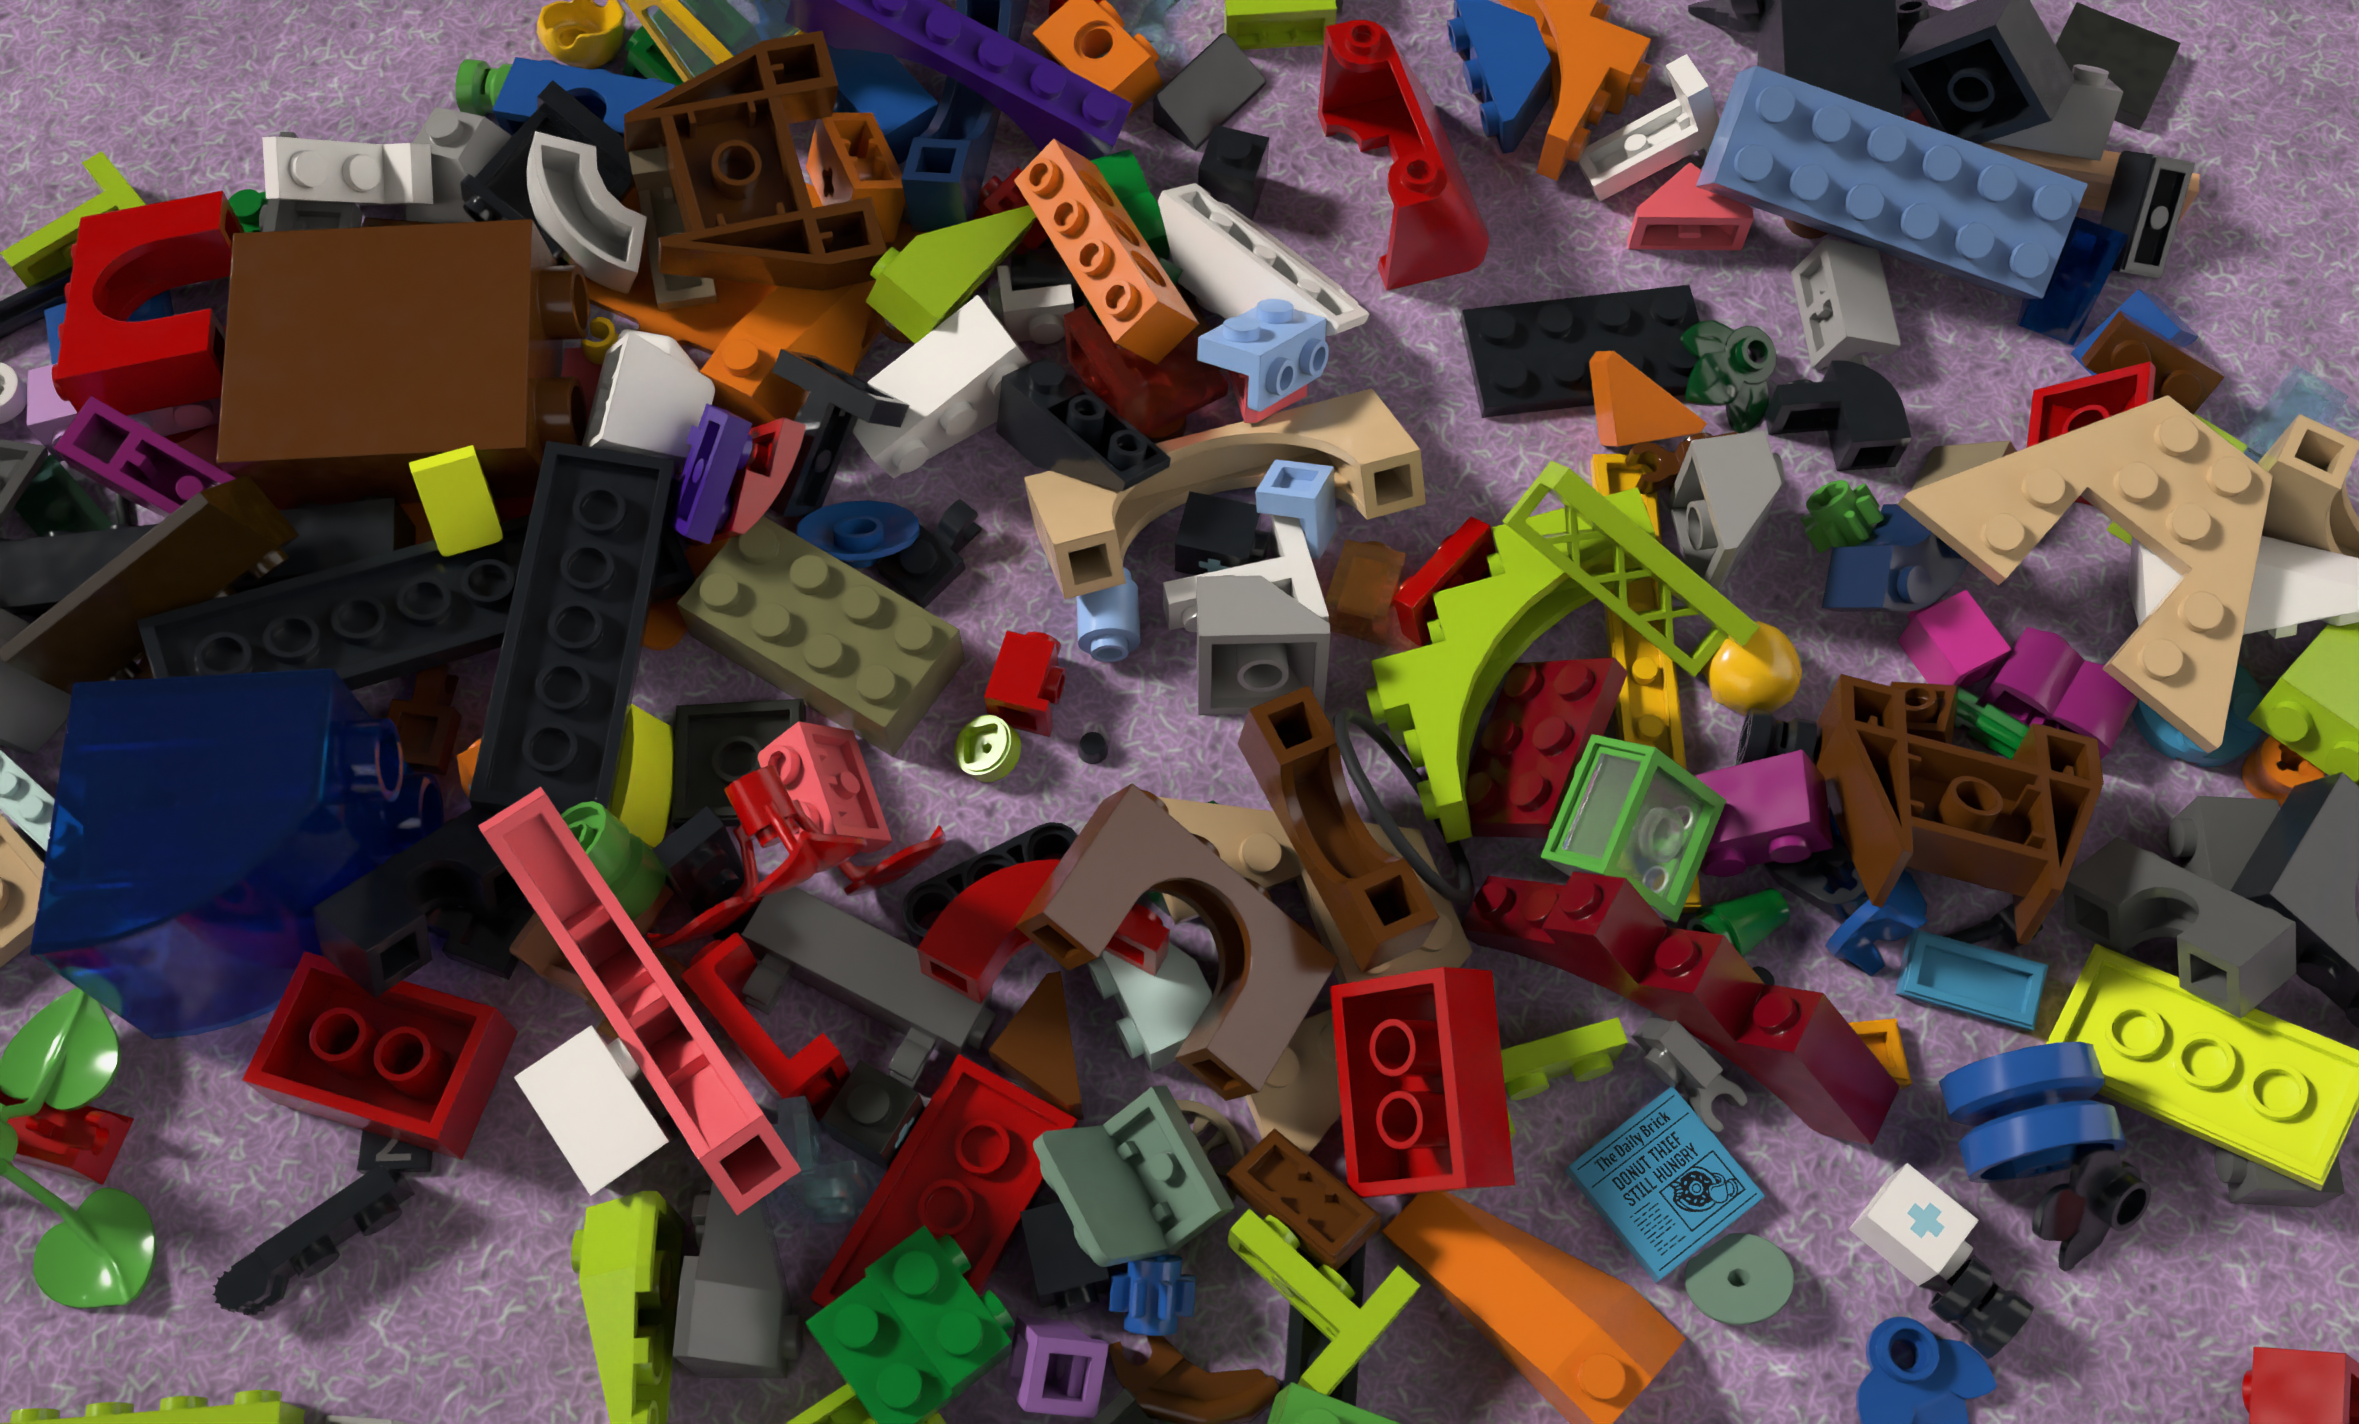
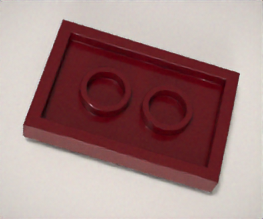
[1466,657,1628,838]

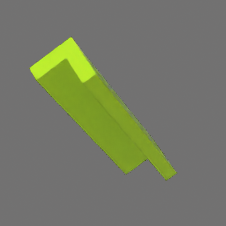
[1502,460,1760,677]

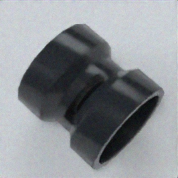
[1735,708,1817,766]
[1928,1255,2034,1359]

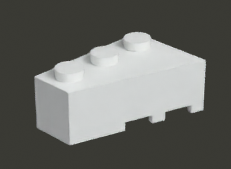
[852,295,1032,479]

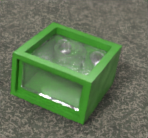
[1540,734,1727,923]

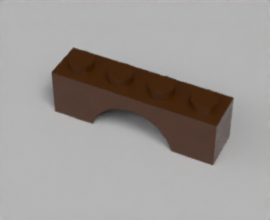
[1238,685,1440,973]

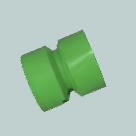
[561,801,666,921]

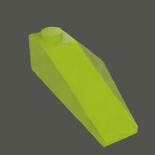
[571,1191,685,1424]

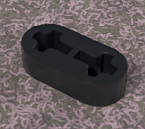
[1762,840,1869,919]

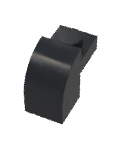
[1764,360,1912,471]

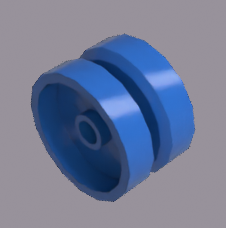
[1939,1042,2126,1183]

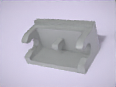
[1791,238,1901,370]

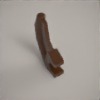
[1108,1335,1282,1424]

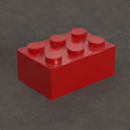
[242,951,518,1160]
[1330,967,1515,1198]

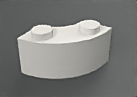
[526,131,647,294]

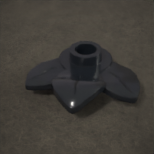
[2031,1147,2151,1272]

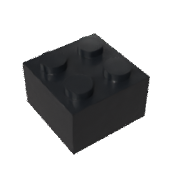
[1892,0,2075,145]

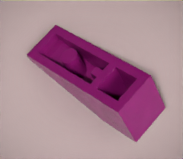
[53,396,236,518]

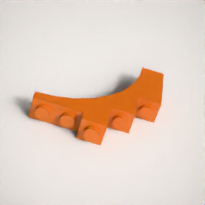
[1498,0,1653,181]

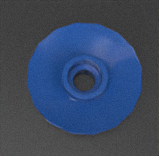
[797,500,920,568]

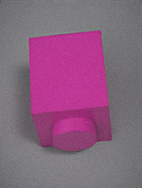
[1897,590,2012,688]

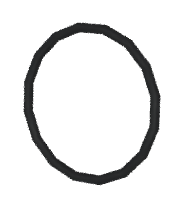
[1333,707,1474,904]

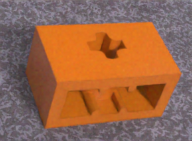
[806,112,906,242]

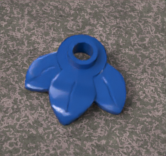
[1856,1317,1997,1424]

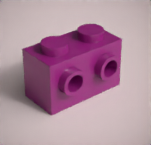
[1678,750,1833,877]

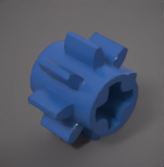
[1109,1253,1196,1336]

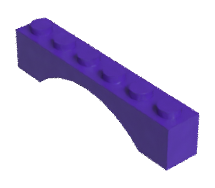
[784,0,1132,161]

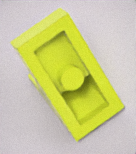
[409,445,503,557]

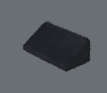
[1153,33,1266,151]
[2090,151,2195,279]

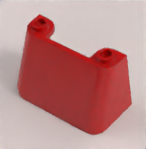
[1318,19,1489,291]

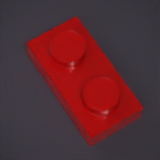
[1393,516,1496,647]

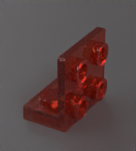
[1063,305,1228,436]

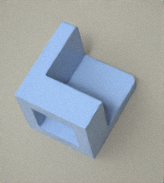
[1255,459,1337,560]

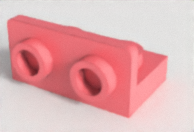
[758,721,892,853]

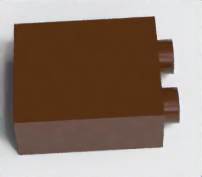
[216,219,590,510]

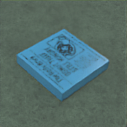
[1565,1087,1765,1284]

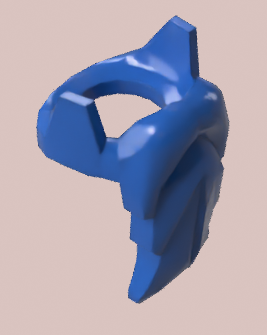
[1825,808,1928,976]

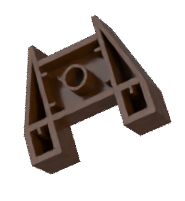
[624,31,887,291]
[1814,674,2104,945]

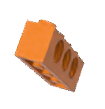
[1014,139,1199,364]

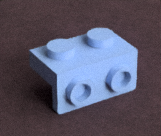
[1197,299,1329,412]

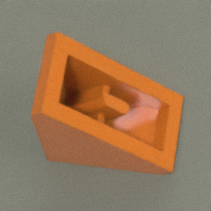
[1589,351,1707,447]

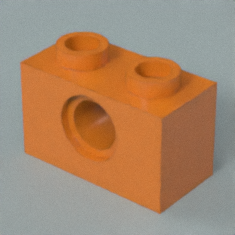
[1032,0,1164,118]

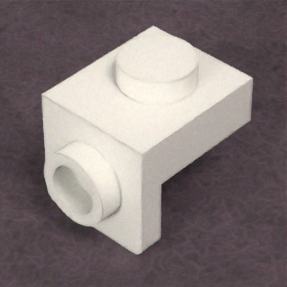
[988,265,1075,344]

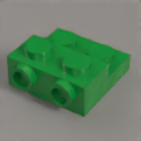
[805,1225,1015,1424]

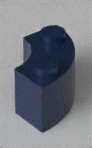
[1822,504,1969,612]

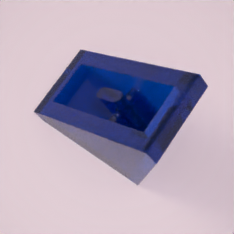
[2016,215,2128,346]

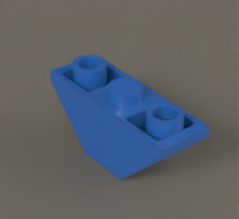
[1447,0,1551,154]

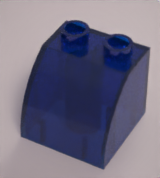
[30,669,444,1039]

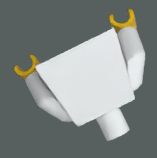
[581,317,716,474]

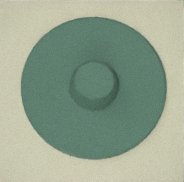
[1685,1233,1794,1326]

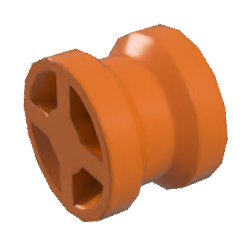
[2241,735,2325,807]

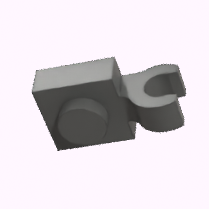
[1631,1017,1748,1133]

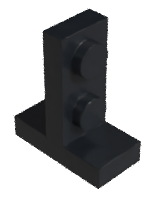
[769,349,910,517]
[652,806,764,941]

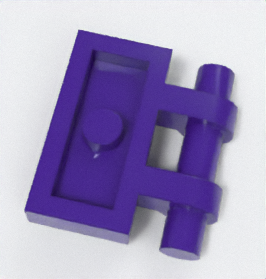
[667,403,752,544]

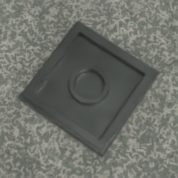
[2055,2,2181,130]
[672,699,806,829]

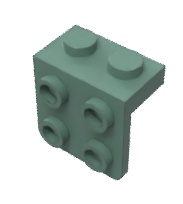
[1033,1085,1235,1267]

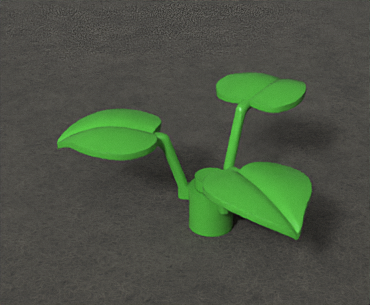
[0,984,157,1309]

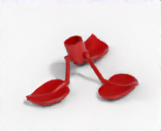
[646,765,946,948]

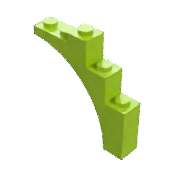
[1365,487,1656,843]

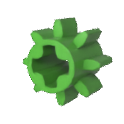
[1801,480,1884,554]

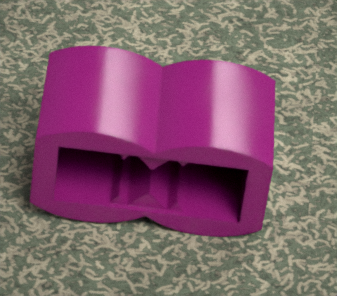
[1978,627,2139,760]

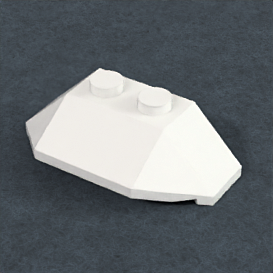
[1158,183,1370,336]

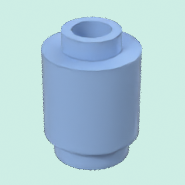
[1076,567,1141,662]

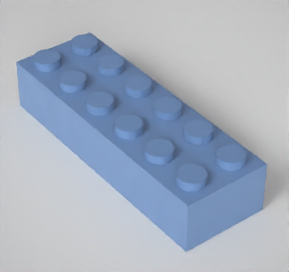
[1696,65,2088,299]

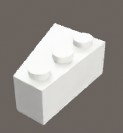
[514,1025,675,1196]

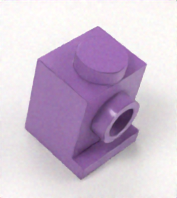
[1004,1315,1109,1418]

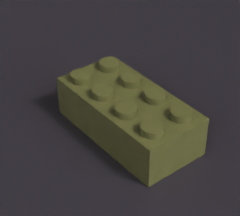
[677,516,965,757]

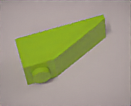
[866,205,1037,344]

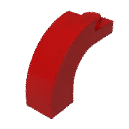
[917,859,1170,1005]

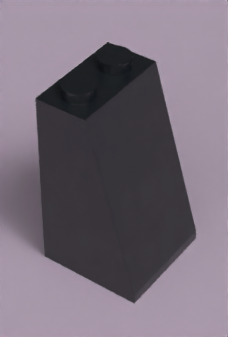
[1757,0,1903,117]

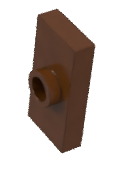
[1227,1128,1381,1272]

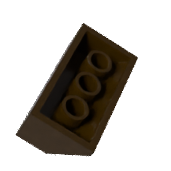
[0,474,300,699]

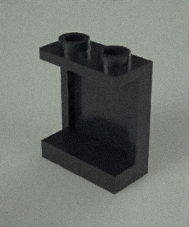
[460,80,636,266]

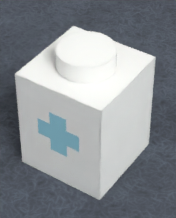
[1849,1163,1979,1286]

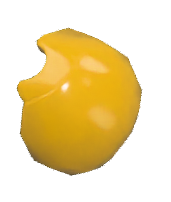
[537,0,626,69]
[1700,621,1802,716]

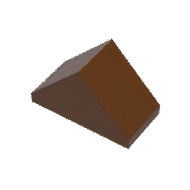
[989,971,1084,1120]

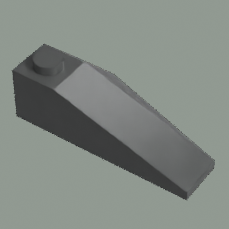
[673,1168,803,1379]

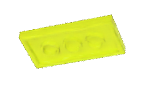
[2046,944,2359,1191]

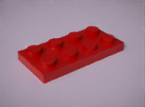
[809,1054,1078,1309]

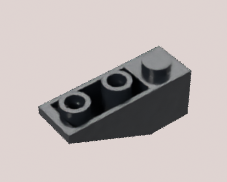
[996,355,1171,491]

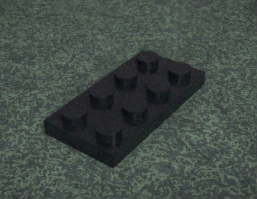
[1460,285,1700,418]

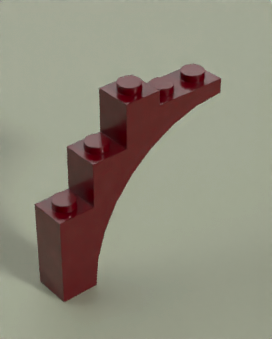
[1461,872,1900,1145]

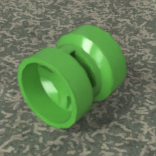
[455,59,512,117]

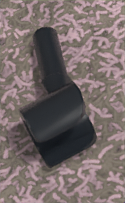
[1943,903,2043,951]

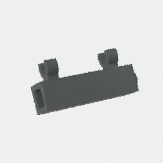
[741,887,998,1090]

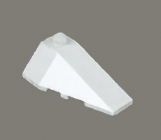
[2128,536,2359,639]

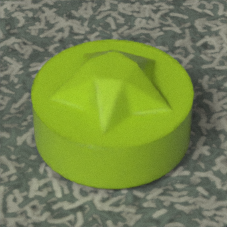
[954,715,1021,783]

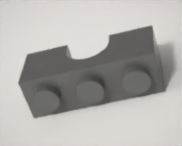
[2063,837,2296,1019]

